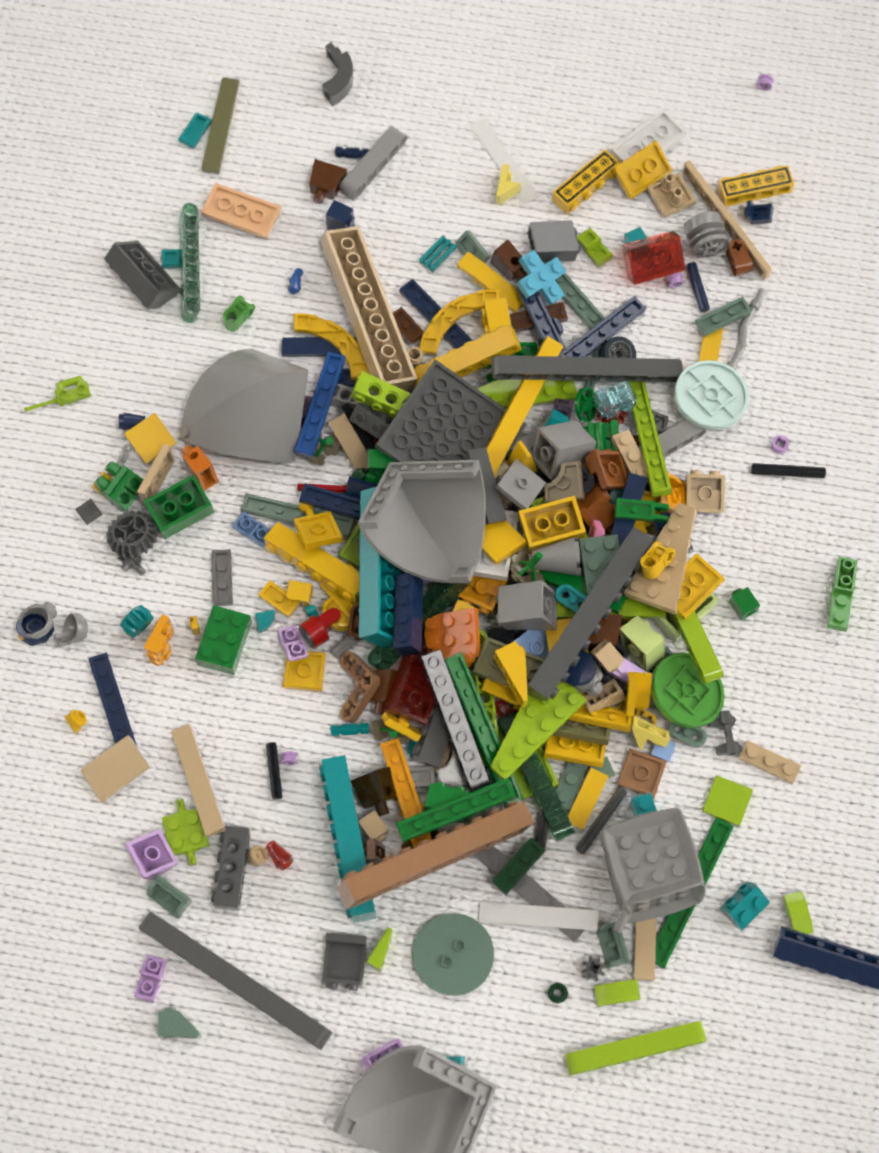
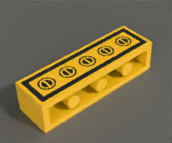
[552,149,619,215]
[717,165,794,207]

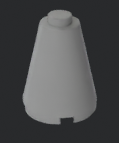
[529,537,581,576]

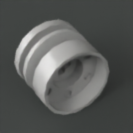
[684,211,729,258]

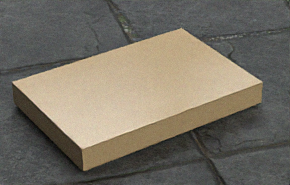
[137,444,175,506]
[81,735,151,802]

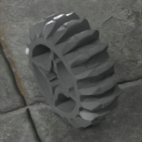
[106,510,158,559]

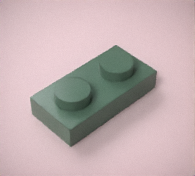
[455,230,491,263]

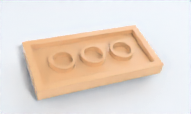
[201,183,282,240]

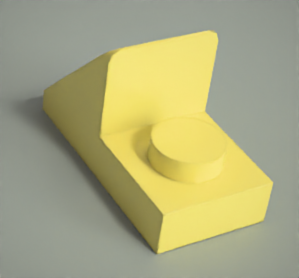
[496,164,521,205]
[632,716,670,751]

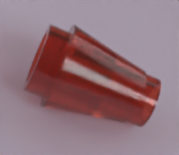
[266,840,293,870]

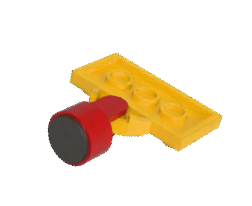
[299,563,366,649]

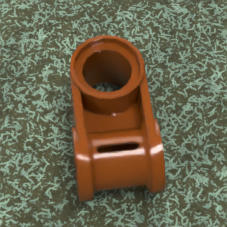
[726,239,754,276]

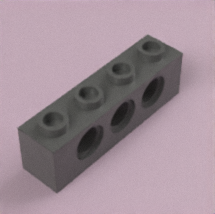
[349,403,393,439]
[211,826,251,911]

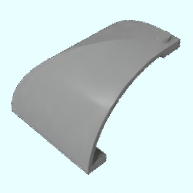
[180,348,309,462]
[358,460,486,584]
[332,1045,497,1153]

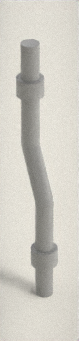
[727,288,766,370]

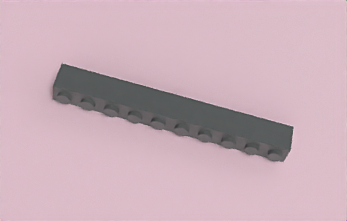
[527,527,653,703]

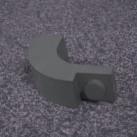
[322,42,354,106]

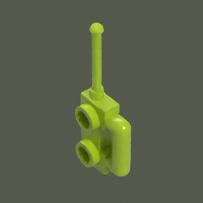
[24,376,92,412]

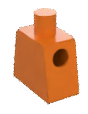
[182,445,219,491]

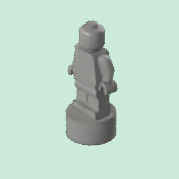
[107,444,132,477]

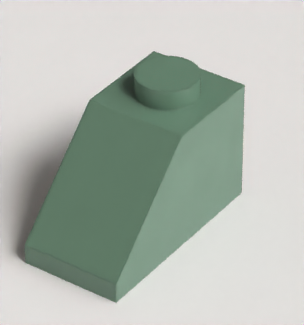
[157,1007,201,1038]

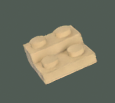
[685,470,725,513]

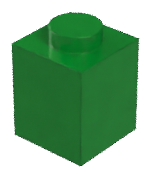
[729,587,760,621]

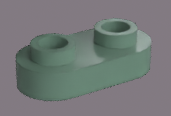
[668,722,707,748]

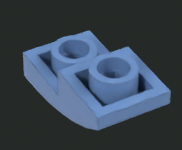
[232,512,271,548]

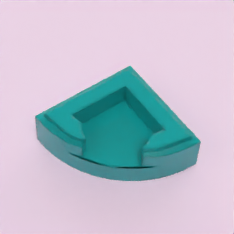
[255,610,275,633]

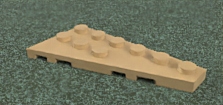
[624,503,697,615]

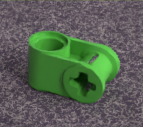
[223,295,256,332]

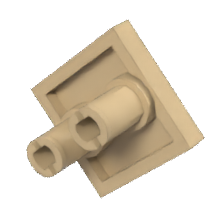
[647,172,696,218]

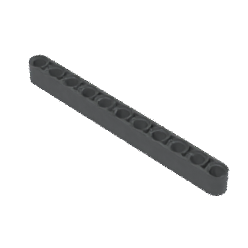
[491,355,683,382]
[138,911,333,1050]

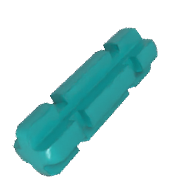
[331,723,369,736]

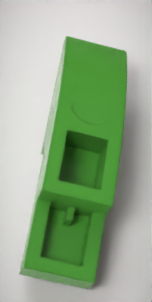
[827,556,858,632]

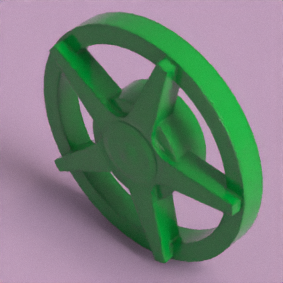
[575,387,598,422]

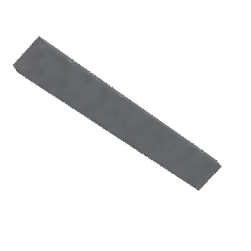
[464,822,585,943]

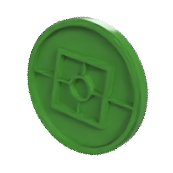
[651,653,724,729]

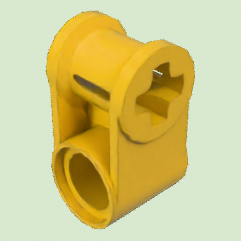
[640,541,675,579]

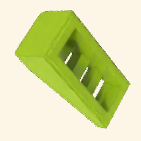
[367,927,393,973]

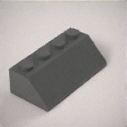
[104,240,182,309]

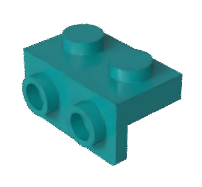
[720,881,770,930]

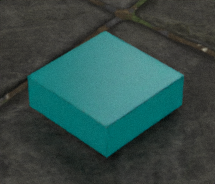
[162,249,181,269]

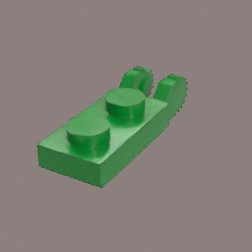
[615,498,669,522]

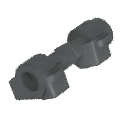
[710,710,742,756]

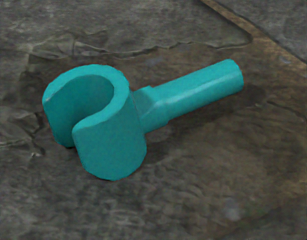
[305,605,319,618]

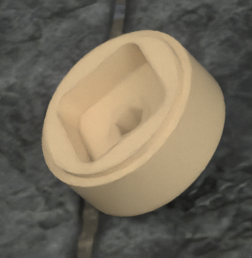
[247,845,268,867]

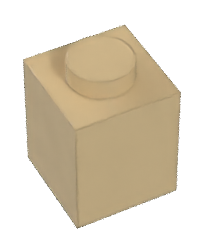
[590,639,624,673]
[358,810,389,843]

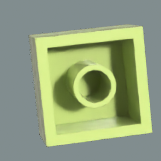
[620,615,665,673]

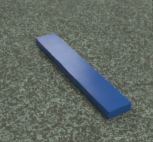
[295,352,346,458]

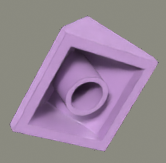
[125,829,178,880]

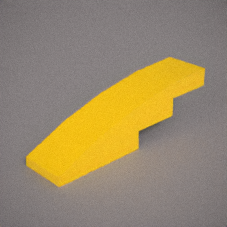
[457,252,523,313]

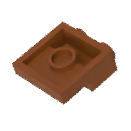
[585,449,628,490]

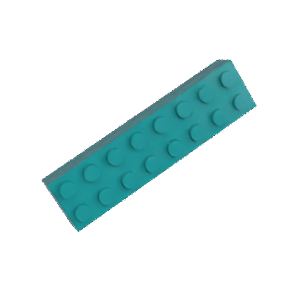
[358,487,402,648]
[319,755,377,923]

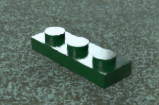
[491,837,546,896]

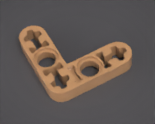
[340,651,380,723]

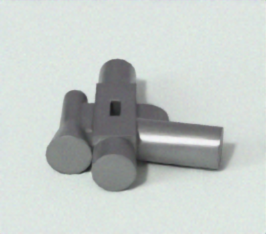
[117,553,146,576]

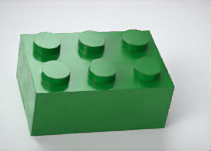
[144,474,214,540]
[195,605,252,675]

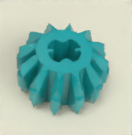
[120,605,153,638]

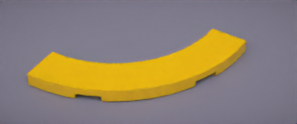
[419,289,500,356]
[294,313,369,380]

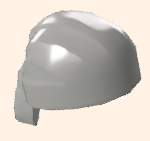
[53,613,88,647]

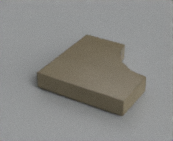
[544,461,584,503]

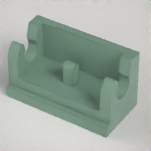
[146,874,192,919]
[597,922,630,969]

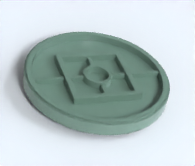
[413,913,494,996]

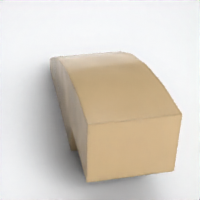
[328,413,368,471]

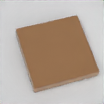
[617,748,667,799]

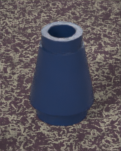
[119,412,145,430]

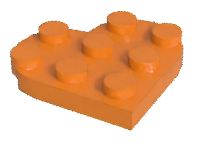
[424,608,480,668]

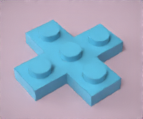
[516,250,567,306]

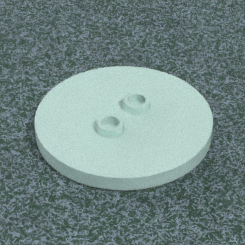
[674,360,749,430]

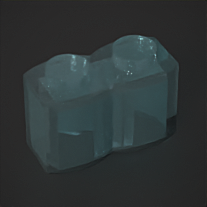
[592,381,637,419]

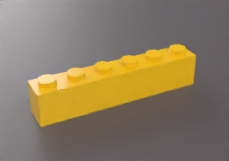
[414,325,522,387]
[264,522,360,604]

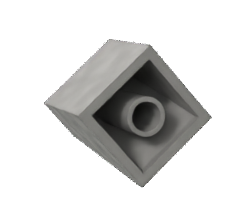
[531,420,596,480]
[496,580,557,630]

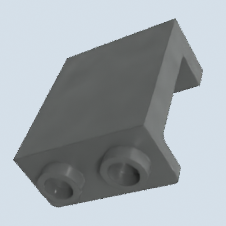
[321,933,367,991]

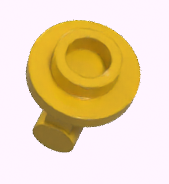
[64,710,87,733]

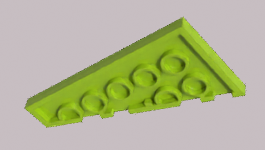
[478,379,577,409]
[490,682,587,780]

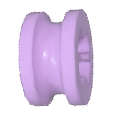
[757,74,774,91]
[667,273,685,288]
[771,435,789,454]
[281,751,298,765]

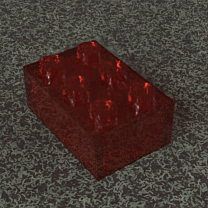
[622,231,686,285]
[384,654,435,725]

